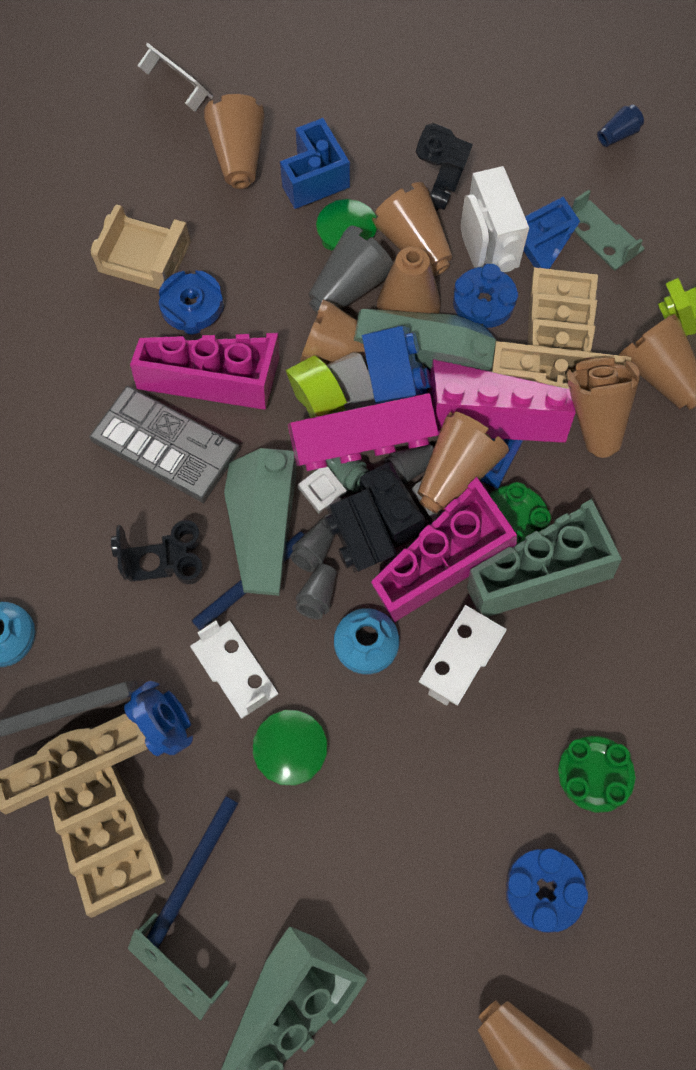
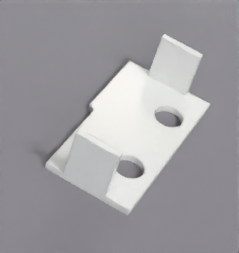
[138,43,213,112]
[419,605,507,706]
[190,621,278,719]

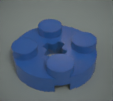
[453,264,518,328]
[159,270,224,335]
[124,681,193,756]
[506,849,588,932]

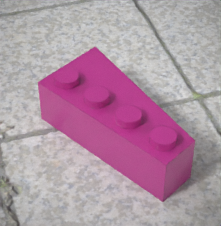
[130,333,279,410]
[427,359,576,443]
[287,393,438,471]
[371,477,517,622]

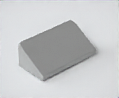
[327,352,376,411]

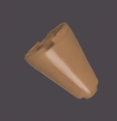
[204,94,265,189]
[372,182,452,276]
[377,247,441,314]
[300,299,369,371]
[618,314,696,410]
[567,357,640,458]
[417,412,509,514]
[478,1000,593,1070]

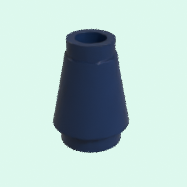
[597,104,644,147]

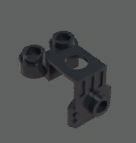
[415,123,473,211]
[111,520,204,584]

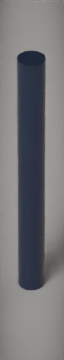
[191,531,304,631]
[146,796,238,949]

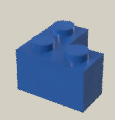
[280,118,350,209]
[362,326,432,404]

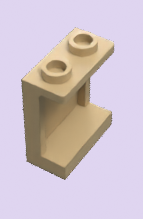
[91,204,191,289]

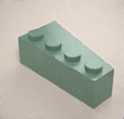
[467,499,622,617]

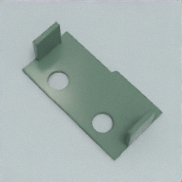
[572,190,645,271]
[128,913,229,1021]

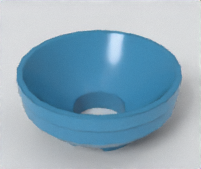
[0,602,36,667]
[334,608,399,674]

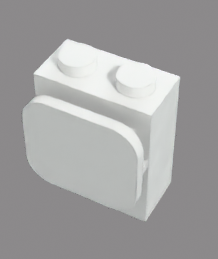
[461,166,529,272]

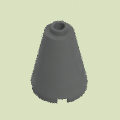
[308,225,393,314]

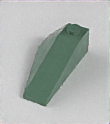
[354,309,496,371]
[224,448,297,596]
[221,926,368,1070]

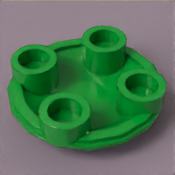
[316,199,377,250]
[490,482,551,545]
[253,710,327,785]
[558,736,636,813]

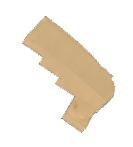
[492,267,631,389]
[0,714,166,918]

